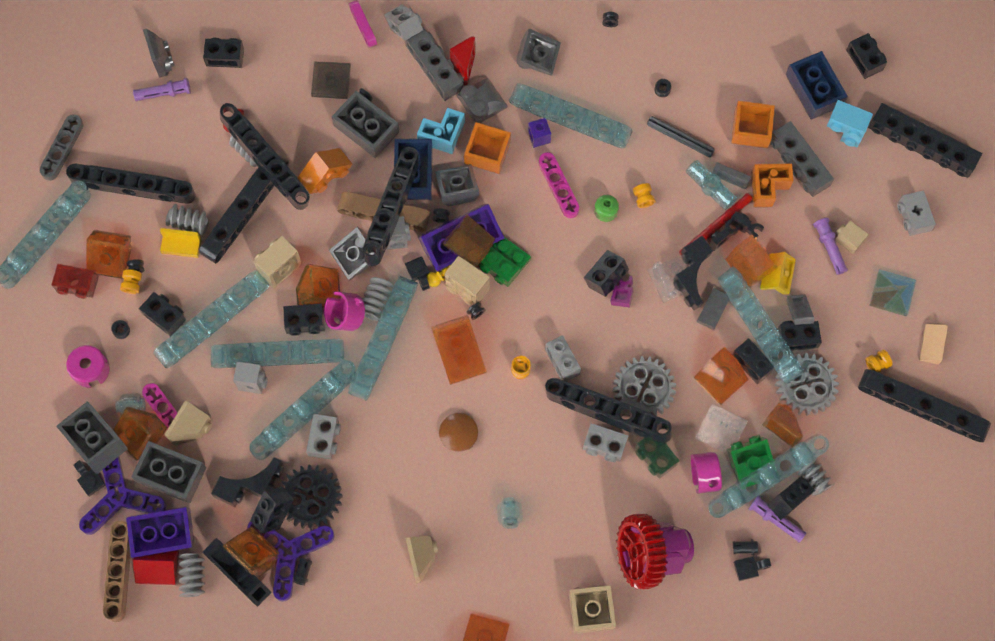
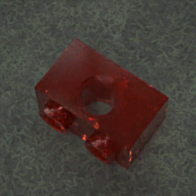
[51,264,99,299]

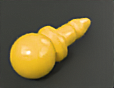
[427,264,452,287]

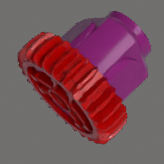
[615,514,694,590]

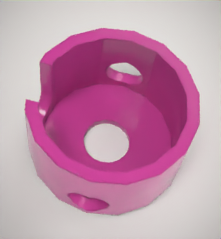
[324,292,365,331]
[66,345,110,388]
[691,452,722,494]

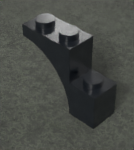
[673,236,713,310]
[211,457,284,507]
[202,538,272,607]

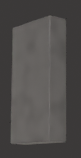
[712,162,751,189]
[697,288,731,330]
[786,294,814,325]

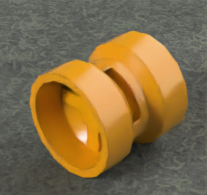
[633,183,656,208]
[120,270,142,294]
[865,349,893,373]
[511,355,531,379]

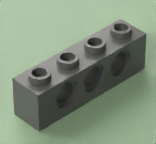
[405,27,464,101]
[770,121,834,197]

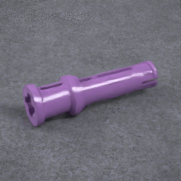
[133,77,191,101]
[813,218,848,275]
[748,495,806,543]

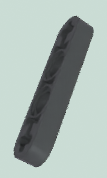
[39,114,83,181]

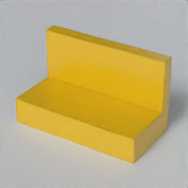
[160,228,202,258]
[760,252,796,295]

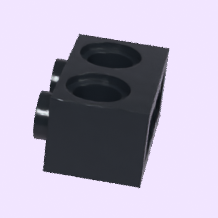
[846,33,887,79]
[203,37,244,68]
[584,250,629,297]
[138,292,186,337]
[283,303,325,336]
[777,321,822,352]
[731,338,775,385]
[767,476,815,520]
[250,486,294,533]

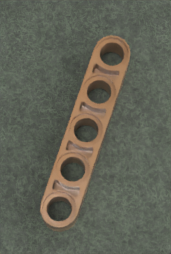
[337,192,430,232]
[103,521,131,622]

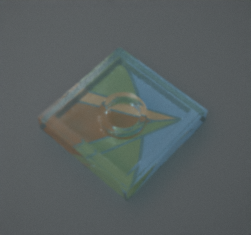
[869,269,916,316]

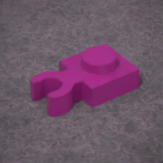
[610,276,633,308]

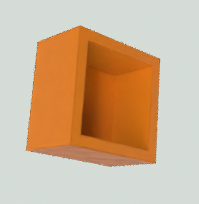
[731,101,775,148]
[464,122,511,174]

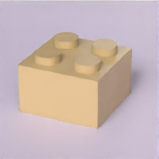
[254,236,302,289]
[445,256,490,305]
[569,585,616,634]

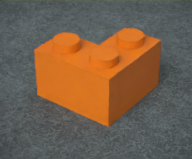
[297,148,353,194]
[751,164,793,207]

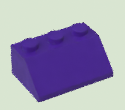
[126,507,193,558]

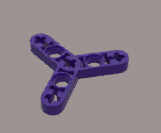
[79,457,166,535]
[247,521,335,602]

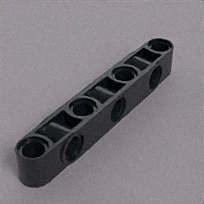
[220,103,310,210]
[363,147,419,266]
[199,155,289,264]
[66,163,196,204]
[858,369,991,442]
[545,378,672,443]

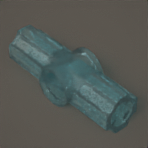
[686,160,737,210]

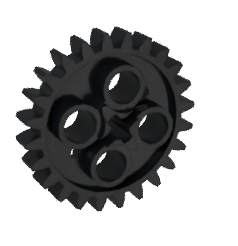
[282,465,343,530]

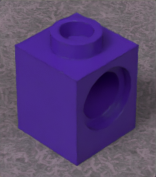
[528,118,551,148]

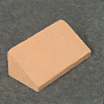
[920,324,948,365]

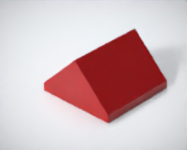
[450,36,476,86]
[133,550,179,585]

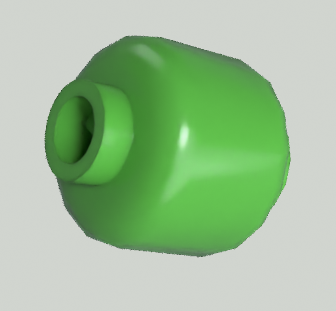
[594,195,619,222]

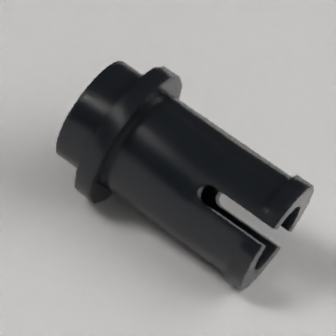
[733,539,758,555]
[293,558,312,586]

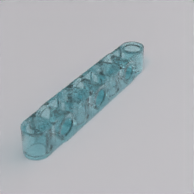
[509,83,633,148]
[0,181,91,289]
[718,266,804,384]
[153,270,269,368]
[348,276,418,401]
[211,339,344,368]
[249,360,357,460]
[708,434,829,518]

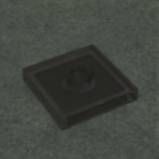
[311,61,351,99]

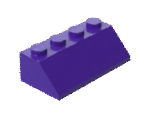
[418,204,504,271]

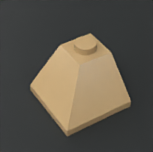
[165,400,212,446]
[406,536,438,584]

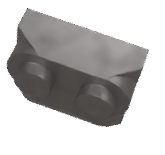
[143,29,175,78]
[516,29,561,76]
[457,78,508,123]
[435,165,479,206]
[329,227,375,280]

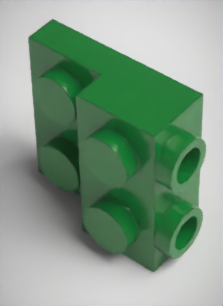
[478,237,531,287]
[726,435,778,489]

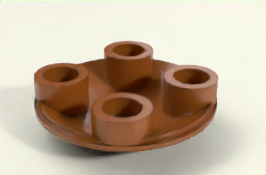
[439,413,478,452]

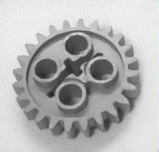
[775,353,839,416]
[613,356,676,416]

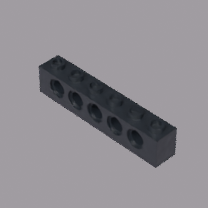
[868,103,983,178]

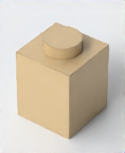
[835,221,868,254]

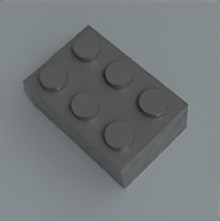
[332,91,399,158]
[56,401,128,474]
[131,441,207,503]

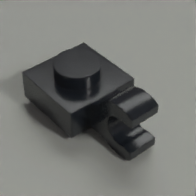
[731,211,764,239]
[709,219,740,251]
[405,256,430,291]
[73,460,105,497]
[733,556,772,581]

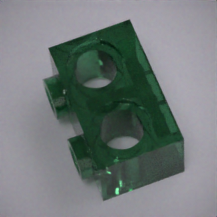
[635,438,680,479]

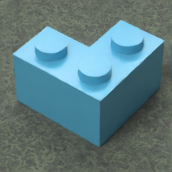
[827,100,873,147]
[417,108,465,154]

